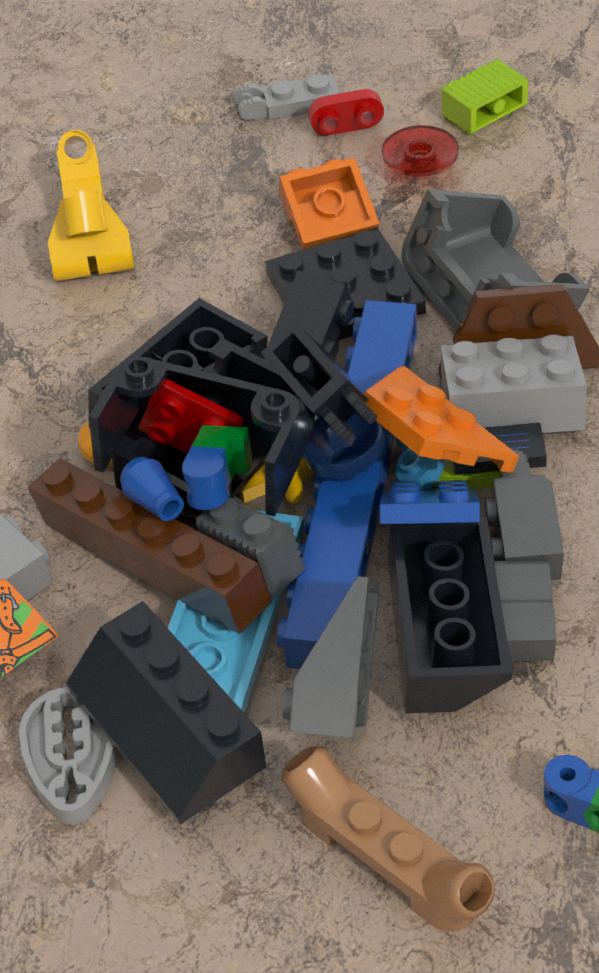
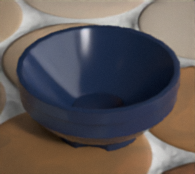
[302,412,384,481]

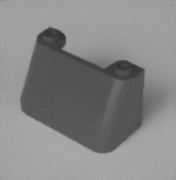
[401,189,590,330]

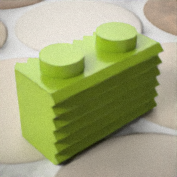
[441,58,528,135]

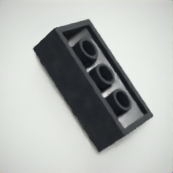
[388,516,513,714]
[66,601,266,825]

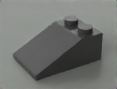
[283,576,380,738]

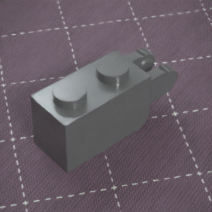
[485,448,564,580]

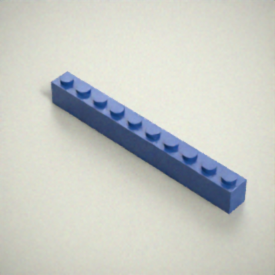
[277,300,417,669]

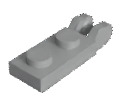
[234,74,340,121]

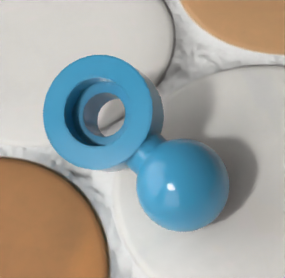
[395,438,444,489]

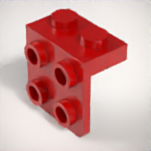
[138,379,244,454]

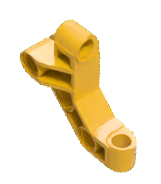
[48,129,135,282]

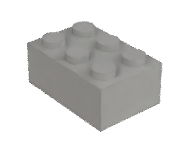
[441,335,587,433]

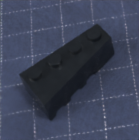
[88,298,268,441]

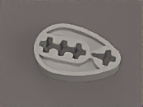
[19,687,118,825]

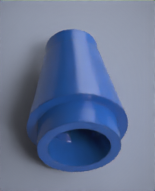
[120,457,184,521]

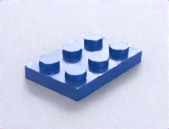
[380,480,480,524]

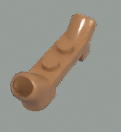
[282,746,495,931]

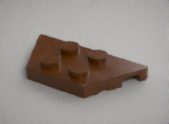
[438,283,599,381]

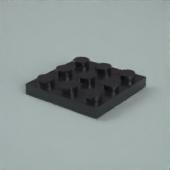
[265,227,426,340]

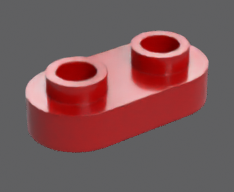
[308,89,384,136]

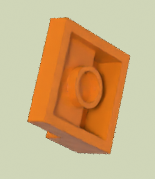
[278,157,380,250]

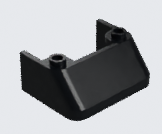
[88,357,315,517]

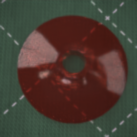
[382,125,459,177]

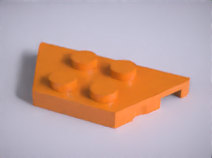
[364,366,519,473]

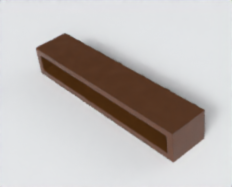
[28,458,272,634]

